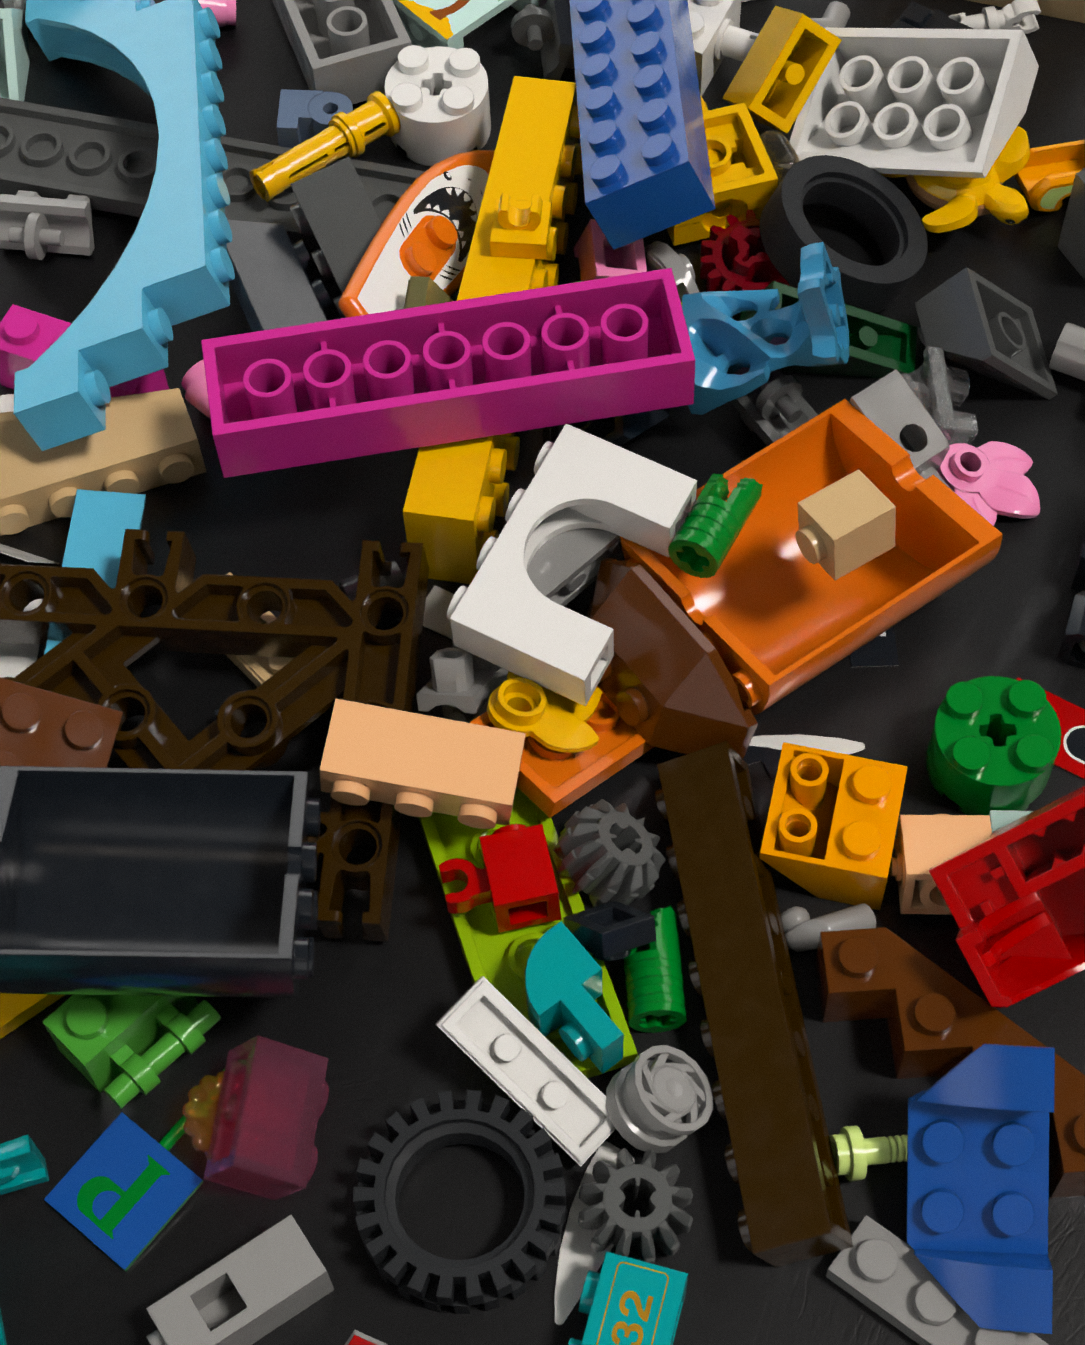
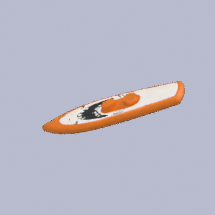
[338,150,495,318]

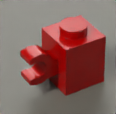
[439,824,561,933]

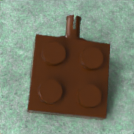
[0,677,123,768]

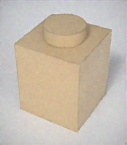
[795,469,896,580]

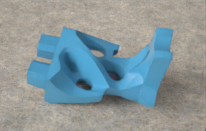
[682,242,849,415]

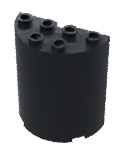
[0,766,321,998]

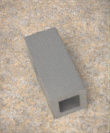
[146,1215,334,1345]

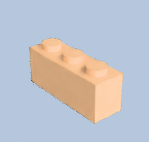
[319,698,526,829]

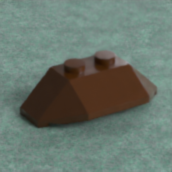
[586,557,758,759]

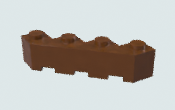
[815,927,1085,1198]

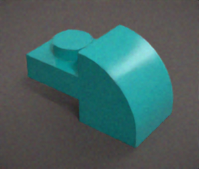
[525,921,624,1074]

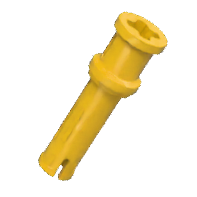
[249,91,401,202]

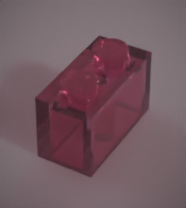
[203,1036,329,1200]

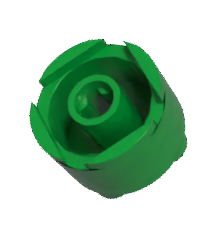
[926,676,1061,815]

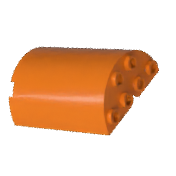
[620,399,1003,715]

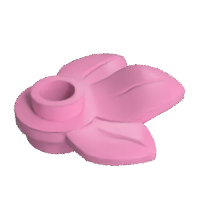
[937,441,1041,526]

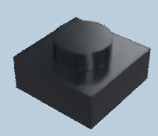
[563,901,656,961]

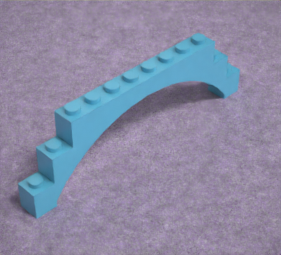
[13,0,235,451]

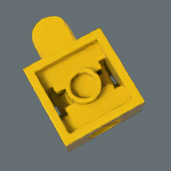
[667,95,778,246]

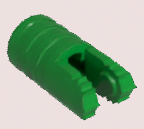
[668,473,763,578]
[624,906,687,1033]

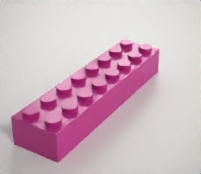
[201,268,696,478]

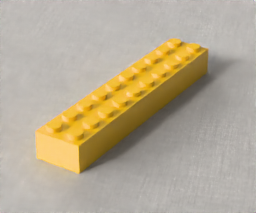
[403,76,583,584]

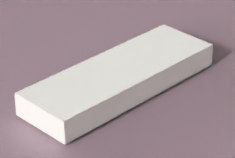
[435,976,616,1166]

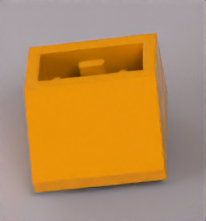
[759,742,908,910]

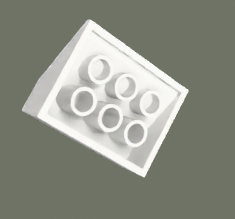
[783,28,1039,178]

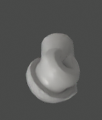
[781,903,876,952]

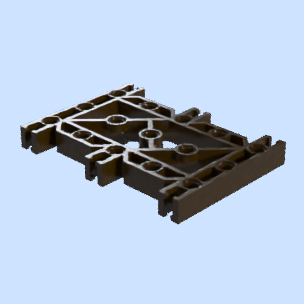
[0,529,429,942]

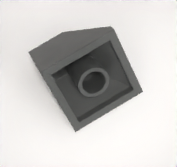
[915,267,1058,400]

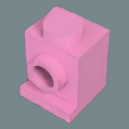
[574,219,647,281]

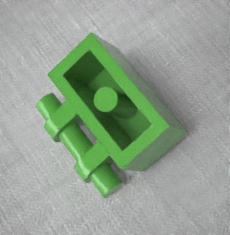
[43,995,221,1109]

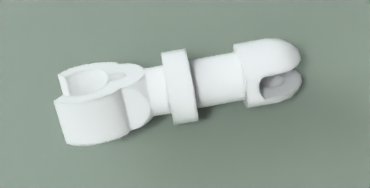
[948,0,1041,34]

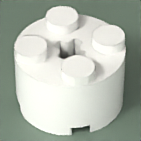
[384,45,491,166]

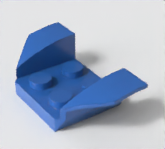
[906,1044,1055,1334]

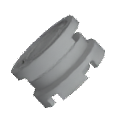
[606,1045,713,1153]

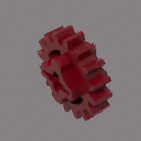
[699,209,793,292]

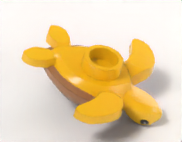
[881,126,1030,233]

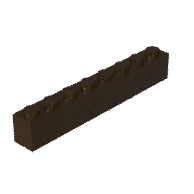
[655,741,853,1268]

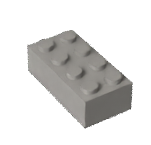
[272,0,412,105]

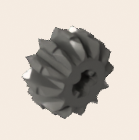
[553,799,666,907]
[578,1148,693,1264]

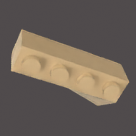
[0,388,206,536]

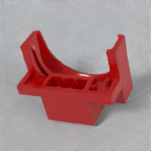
[929,786,1085,1007]

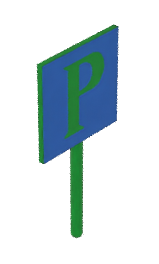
[44,1050,250,1271]

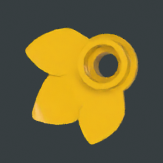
[487,671,602,753]

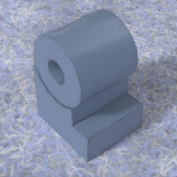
[276,89,353,148]

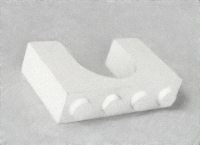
[447,424,697,706]

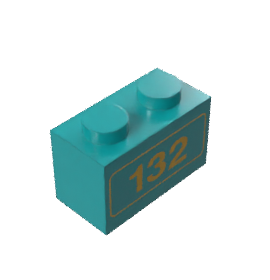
[568,1251,688,1345]

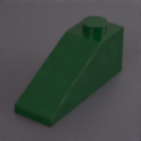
[740,281,917,380]

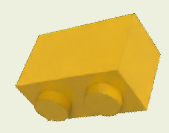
[722,6,842,134]

